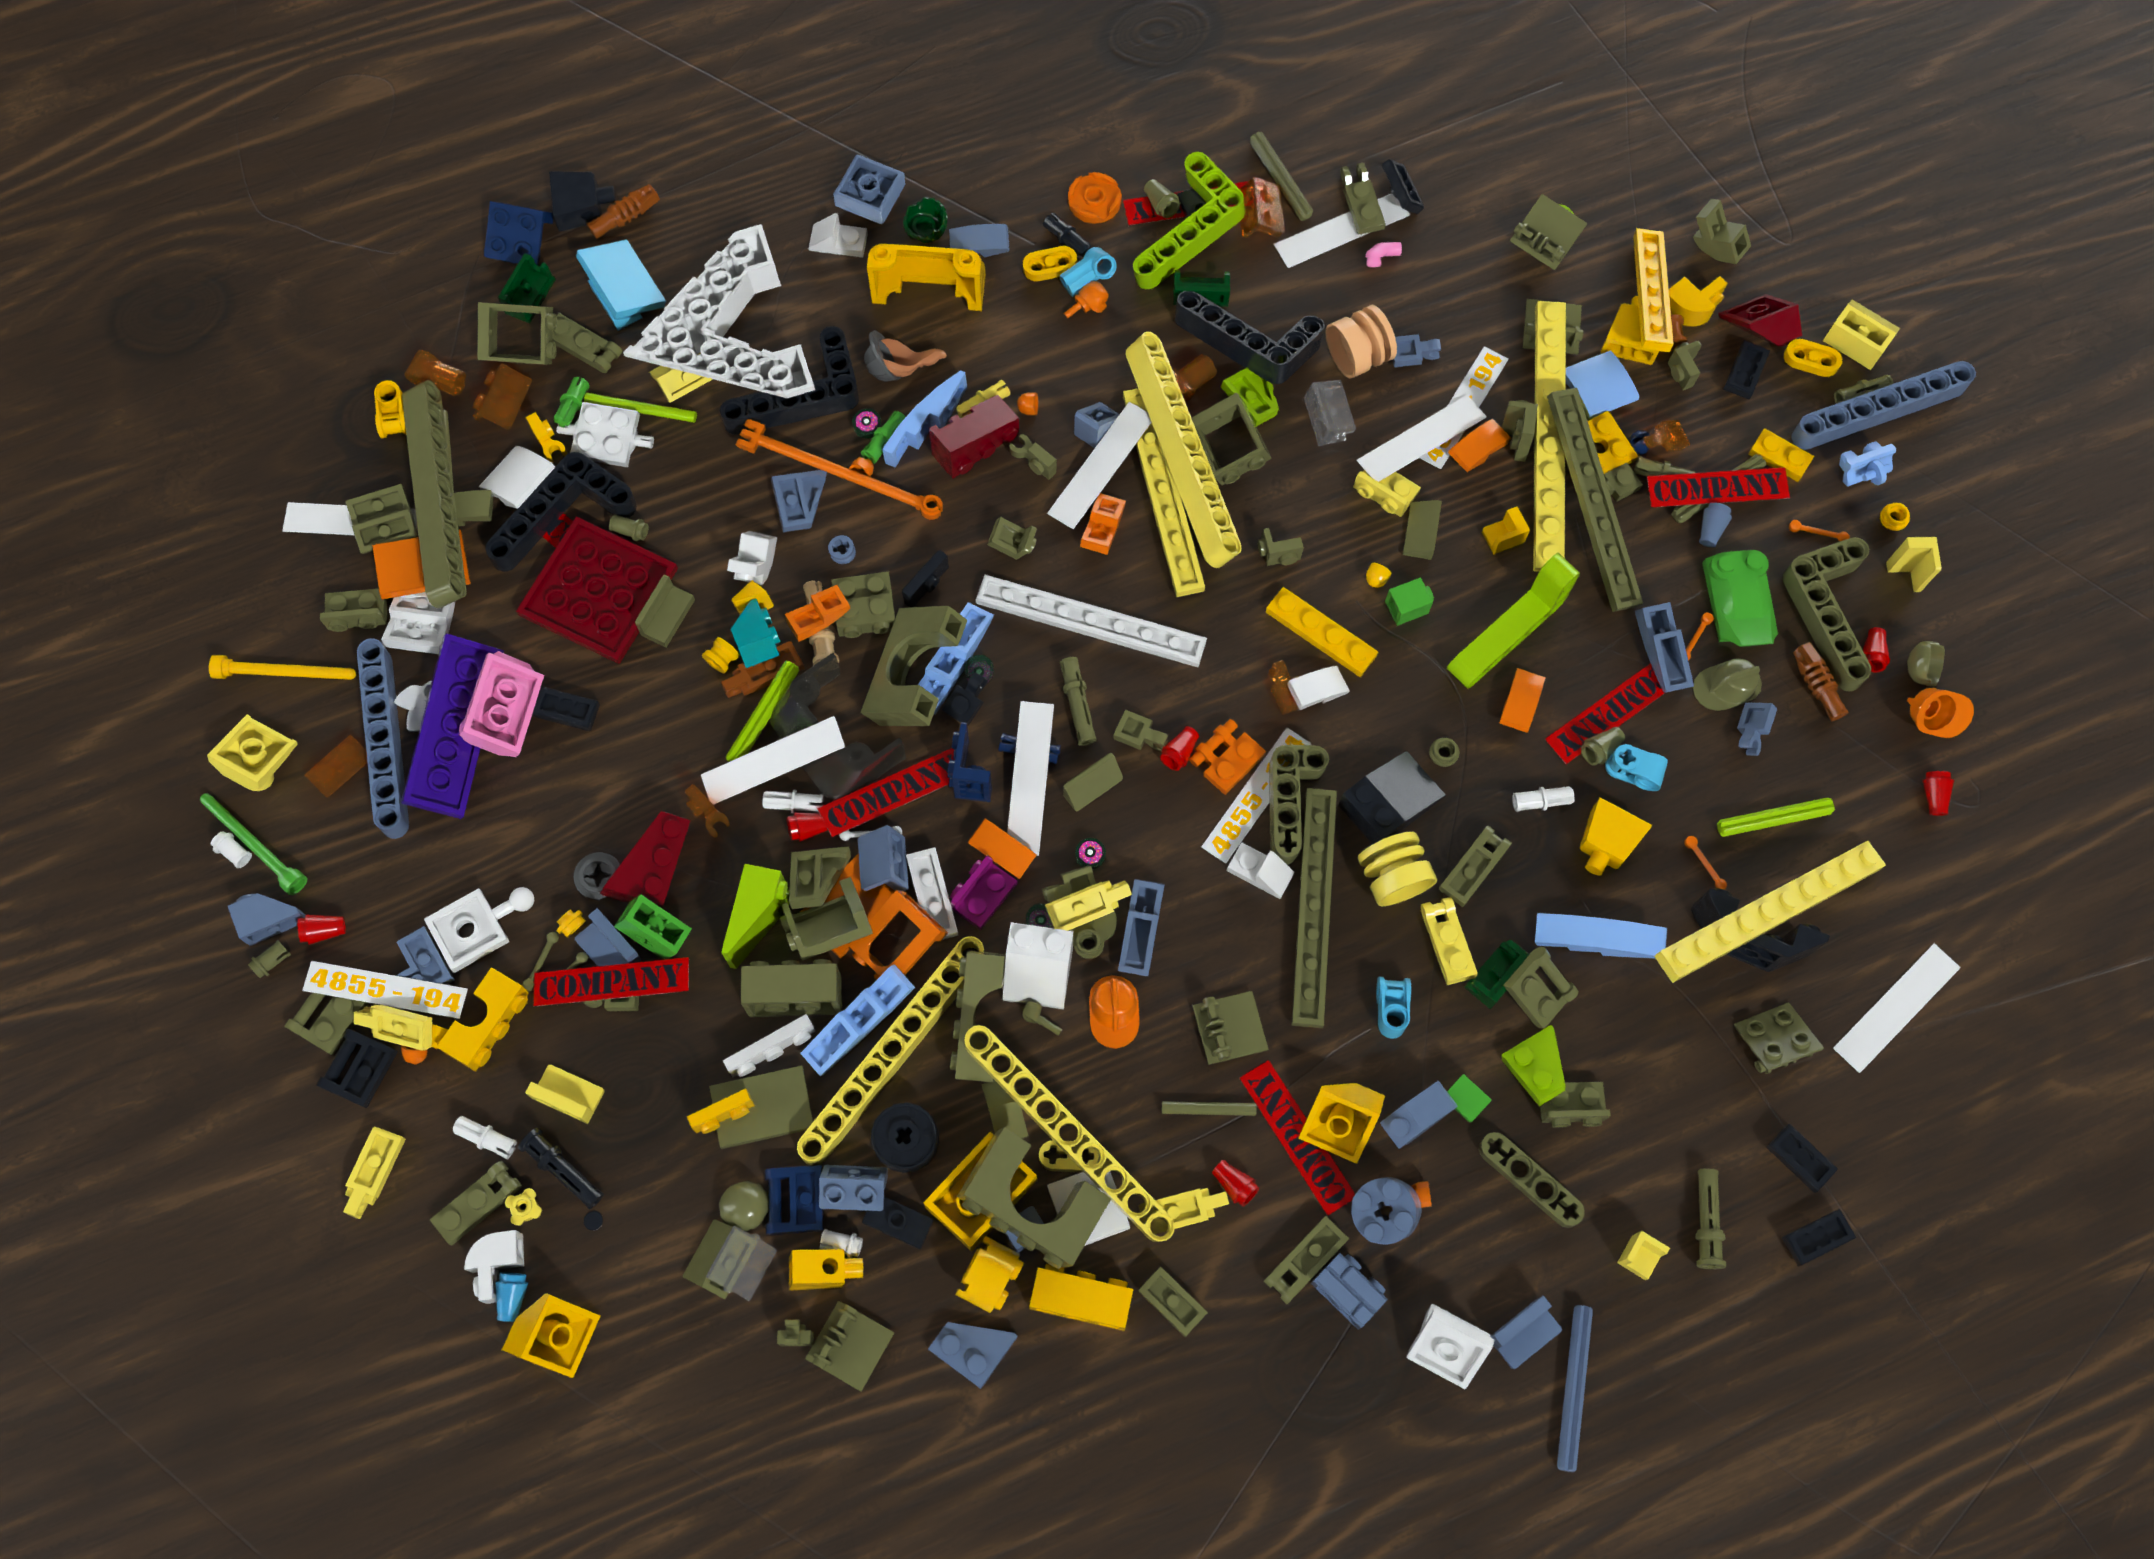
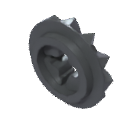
[574,852,620,901]

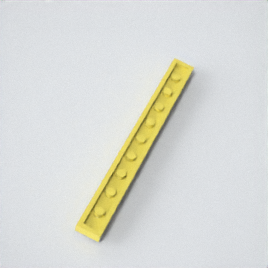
[1533,301,1566,572]
[1654,841,1886,983]

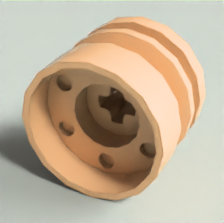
[1325,304,1397,379]

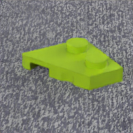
[1221,368,1279,427]

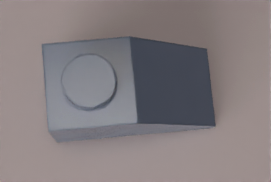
[228,893,305,946]
[1380,1081,1458,1149]

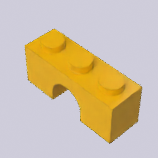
[437,967,529,1072]

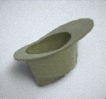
[1693,658,1762,711]

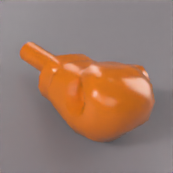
[1064,281,1109,319]

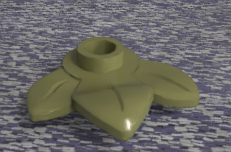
[1068,909,1117,959]

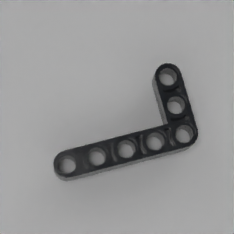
[1175,291,1324,384]
[720,326,859,435]
[485,452,637,572]

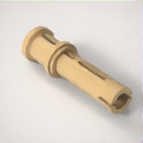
[803,580,839,669]

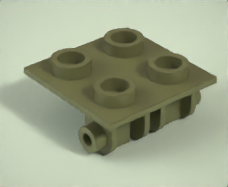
[1510,194,1588,271]
[1523,299,1583,355]
[1192,991,1269,1065]
[1734,1002,1824,1074]
[805,1301,894,1392]

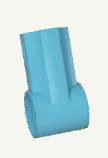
[1059,247,1117,297]

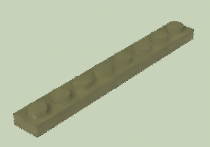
[1547,388,1643,612]
[1291,788,1337,1028]

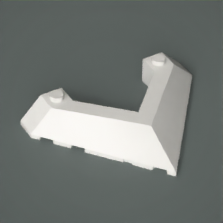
[623,224,815,398]

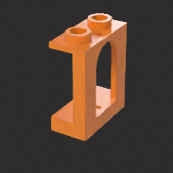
[848,890,948,980]

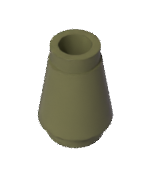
[1144,179,1180,218]
[1581,727,1625,765]

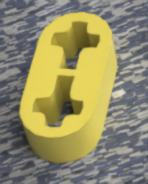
[1039,1140,1099,1173]

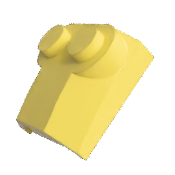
[207,714,297,791]

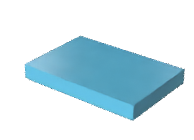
[576,240,666,319]

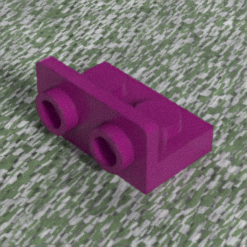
[950,855,1017,931]

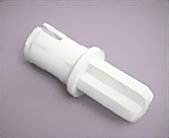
[1512,786,1575,812]
[762,790,824,814]
[453,1116,517,1159]

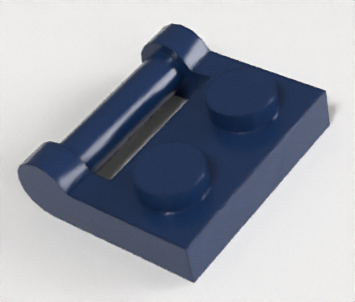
[765,1165,824,1235]

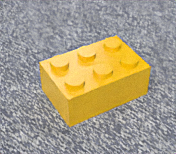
[923,1132,1037,1252]

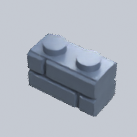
[1311,1253,1388,1330]

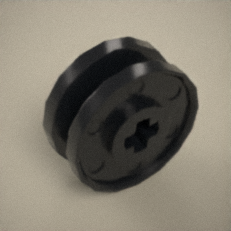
[871,1102,939,1173]

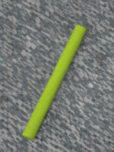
[584,393,697,423]

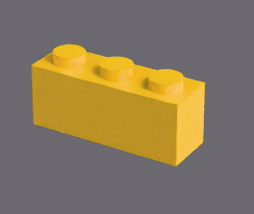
[1029,1264,1133,1331]

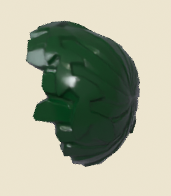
[903,197,948,243]

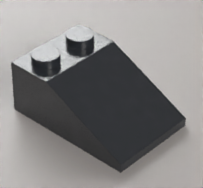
[1339,751,1446,844]

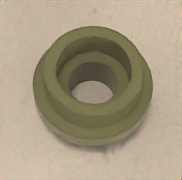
[1429,738,1460,767]

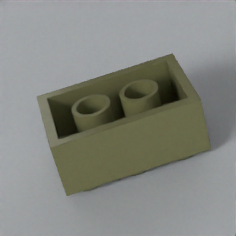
[741,959,842,1017]

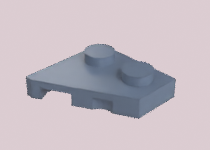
[771,470,827,532]
[928,1322,1018,1389]

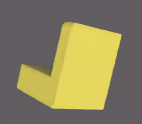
[1617,1231,1670,1280]

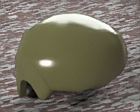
[1907,641,1945,687]
[719,1181,769,1232]

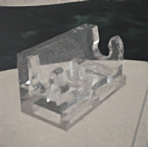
[1304,380,1356,446]

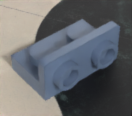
[819,1165,888,1211]

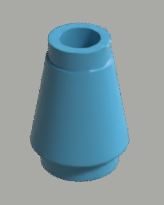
[495,1272,528,1322]

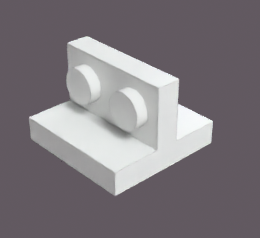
[1406,1304,1495,1389]

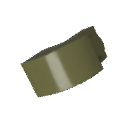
[1693,199,1751,264]

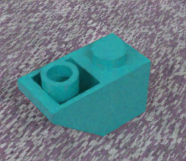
[731,598,780,668]

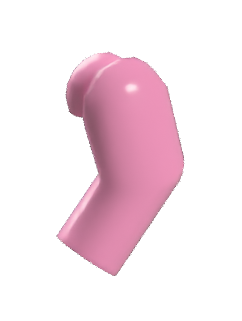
[1365,242,1402,267]

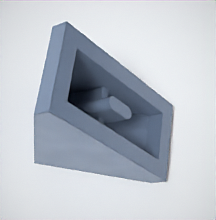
[1074,402,1120,448]

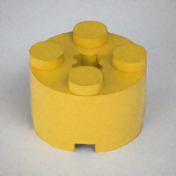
[955,1236,1024,1313]

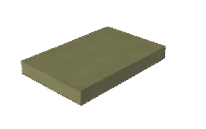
[709,1066,813,1149]

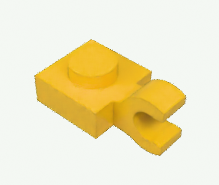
[526,412,567,463]

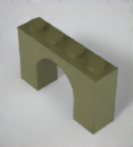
[860,606,967,726]
[957,1127,1112,1269]

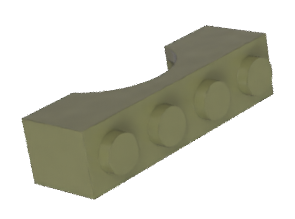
[950,951,1006,1082]

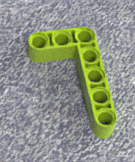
[1133,152,1245,290]
[1447,553,1580,689]

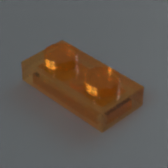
[305,734,367,798]

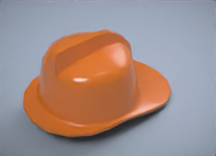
[1907,688,1974,738]
[1089,975,1140,1049]

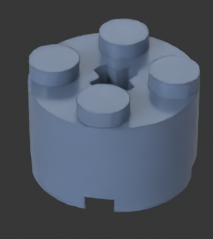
[1351,1177,1422,1244]

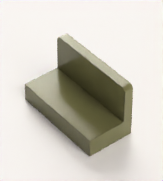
[635,575,695,648]
[683,1219,757,1299]

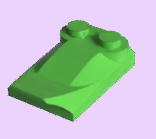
[1702,550,1778,647]

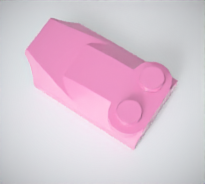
[459,651,544,757]

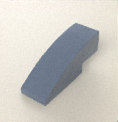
[1635,602,1694,693]
[1118,879,1165,976]

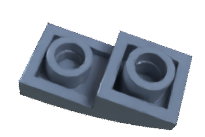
[949,224,1009,257]

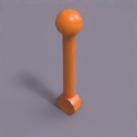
[1789,520,1850,541]
[1686,612,1714,661]
[1684,836,1727,890]

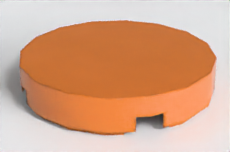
[1068,172,1122,224]

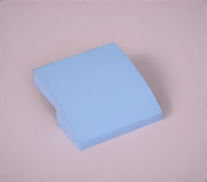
[1565,350,1639,419]

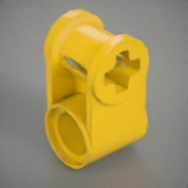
[374,380,407,439]

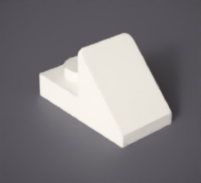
[809,213,868,258]
[1227,842,1295,899]

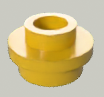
[1880,503,1910,531]
[556,909,585,937]

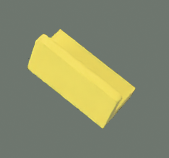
[650,352,713,403]
[1886,537,1941,592]
[525,1065,604,1124]

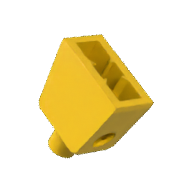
[1600,296,1659,365]
[1580,797,1652,876]
[789,1249,863,1290]

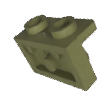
[1501,400,1538,462]
[320,589,387,632]
[1540,1082,1611,1128]

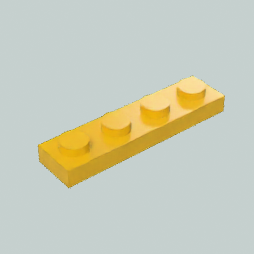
[1266,587,1378,678]

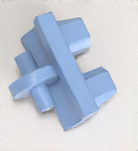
[1839,441,1896,487]

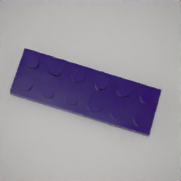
[401,633,504,819]

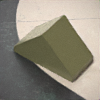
[981,1081,1028,1139]

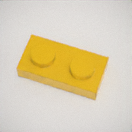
[1748,428,1814,482]
[687,1088,755,1134]

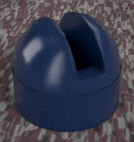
[1628,430,1652,455]

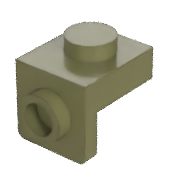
[1668,340,1702,390]
[987,517,1037,560]
[1257,528,1304,566]

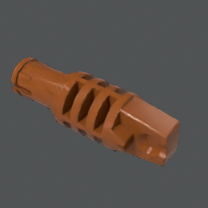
[587,184,660,239]
[1793,642,1849,721]

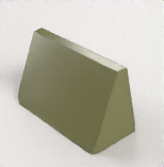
[1403,500,1442,560]
[1063,753,1123,811]

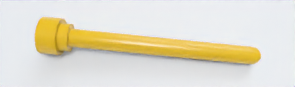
[209,655,356,680]

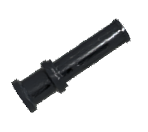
[518,1127,604,1210]

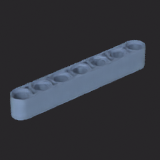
[1791,361,1976,450]
[357,638,409,839]

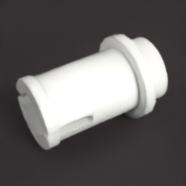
[211,831,252,868]
[820,1229,863,1258]

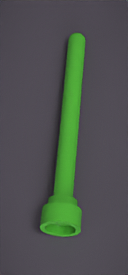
[200,793,308,895]

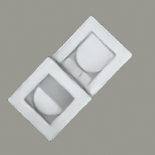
[1287,666,1350,710]

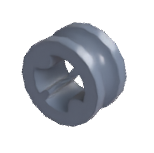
[828,535,856,564]

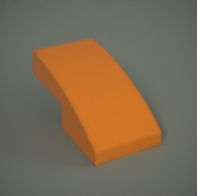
[1448,419,1511,472]
[1080,493,1126,555]
[785,585,850,642]
[1499,668,1546,733]
[967,818,1037,879]

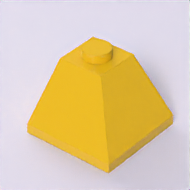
[1299,1083,1385,1164]
[502,1293,600,1378]

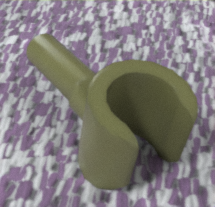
[1022,1001,1062,1035]

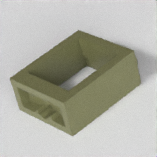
[477,302,557,365]
[1192,393,1272,486]

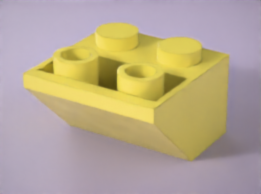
[1823,300,1900,370]

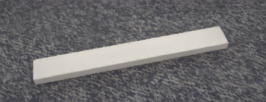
[976,574,1207,667]

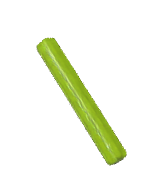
[726,660,799,762]
[1717,797,1835,837]

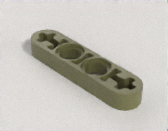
[1479,1132,1585,1228]

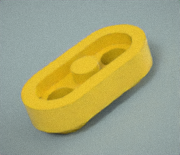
[1023,246,1077,281]
[1784,339,1842,377]

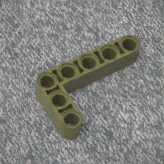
[1782,537,1871,692]

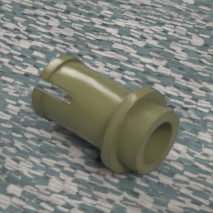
[609,514,649,541]
[248,940,291,978]

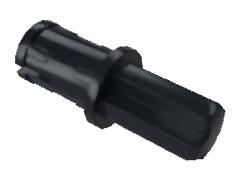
[1043,213,1091,257]

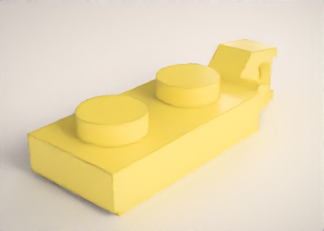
[1045,880,1132,931]
[354,1004,432,1051]
[343,1126,406,1219]
[1138,1188,1229,1234]

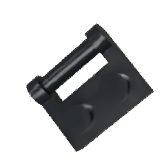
[316,1028,398,1109]

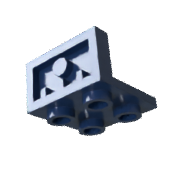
[484,201,554,265]
[948,722,992,802]

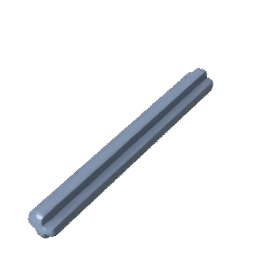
[1557,1305,1593,1472]

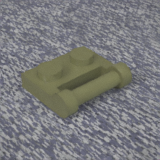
[1503,947,1579,1029]
[284,993,370,1056]

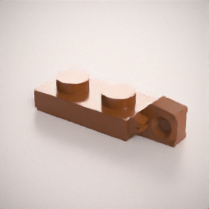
[721,641,805,698]

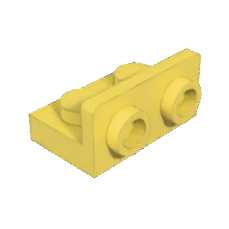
[1353,470,1421,517]

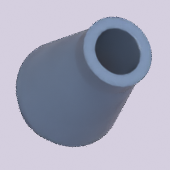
[1699,502,1732,548]

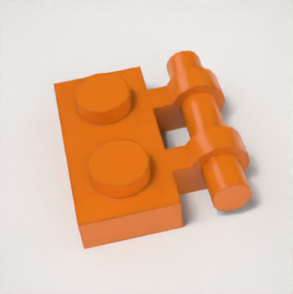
[1189,719,1267,795]

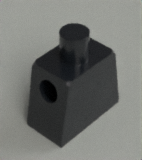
[549,171,616,232]

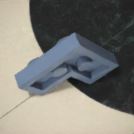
[395,926,455,1010]

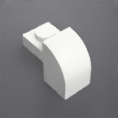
[727,531,777,585]
[464,1230,524,1304]

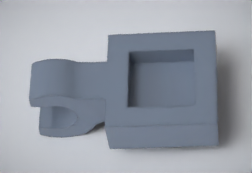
[1393,334,1441,367]
[1737,703,1777,756]

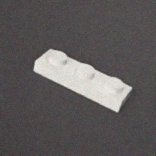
[906,847,958,940]
[723,1014,815,1077]

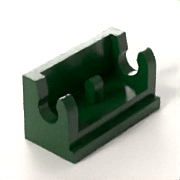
[498,253,556,323]
[1173,270,1230,307]
[1464,939,1530,1009]

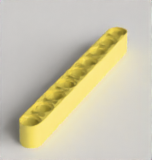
[1126,331,1242,568]
[797,936,984,1166]
[964,1025,1175,1242]

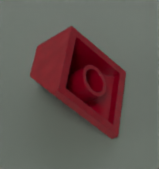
[1718,294,1802,346]

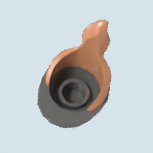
[864,330,946,381]

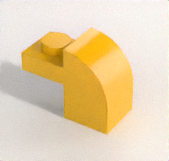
[1669,276,1728,327]

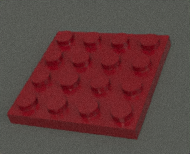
[516,517,678,664]

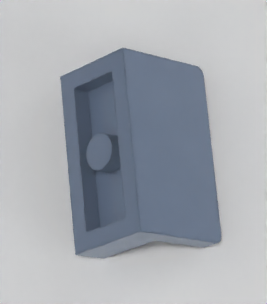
[858,825,909,891]
[575,908,642,966]
[1490,1296,1562,1369]

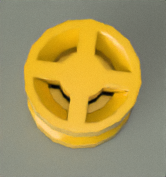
[702,637,740,674]

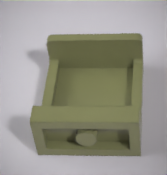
[779,877,873,961]

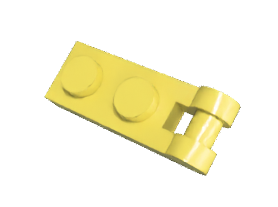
[1420,897,1478,985]

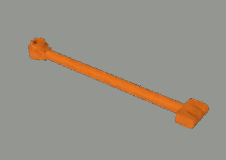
[735,419,943,520]

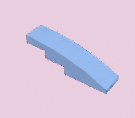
[882,371,967,467]
[918,602,994,715]
[1535,913,1667,959]
[800,965,915,1076]

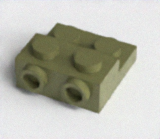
[831,571,895,638]

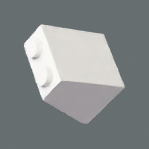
[1003,922,1073,1010]

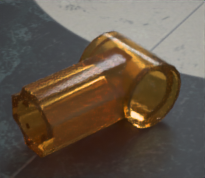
[404,350,467,396]
[1172,354,1217,403]

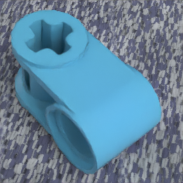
[1605,744,1668,791]
[1376,977,1411,1039]

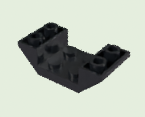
[1691,888,1830,972]

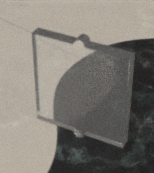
[706,1226,777,1301]

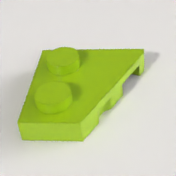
[1502,1025,1565,1106]

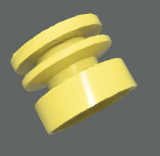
[1358,832,1437,907]

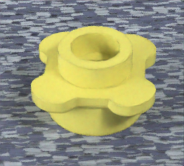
[505,1188,542,1226]

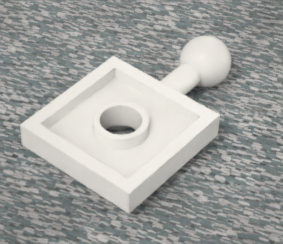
[424,887,534,973]

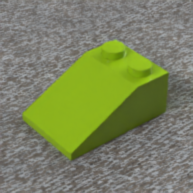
[721,864,790,969]

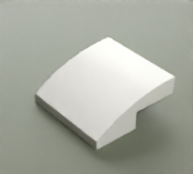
[479,446,555,509]
[381,592,456,654]
[1047,1172,1130,1246]

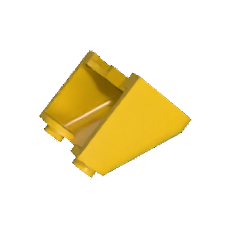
[867,244,985,311]

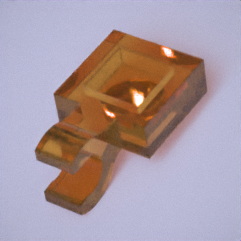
[1643,420,1691,451]
[1268,660,1299,715]
[684,784,730,838]

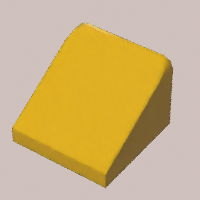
[731,580,774,615]

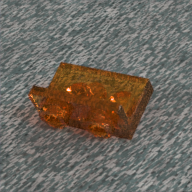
[1240,177,1285,238]
[473,363,533,430]

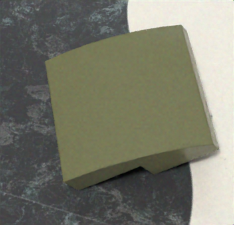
[345,484,418,554]

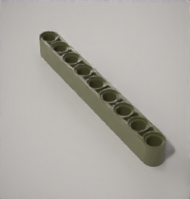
[402,380,466,609]

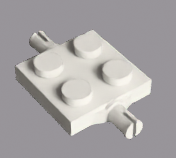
[557,402,654,467]

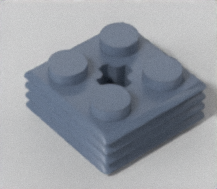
[833,154,905,224]

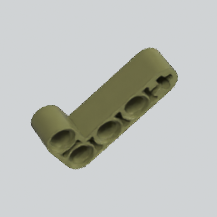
[1269,745,1329,865]

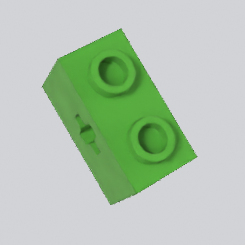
[614,894,692,960]

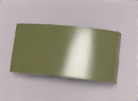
[454,490,493,526]

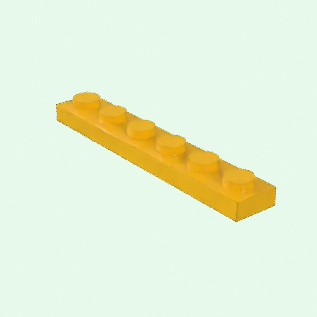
[1633,228,1673,352]

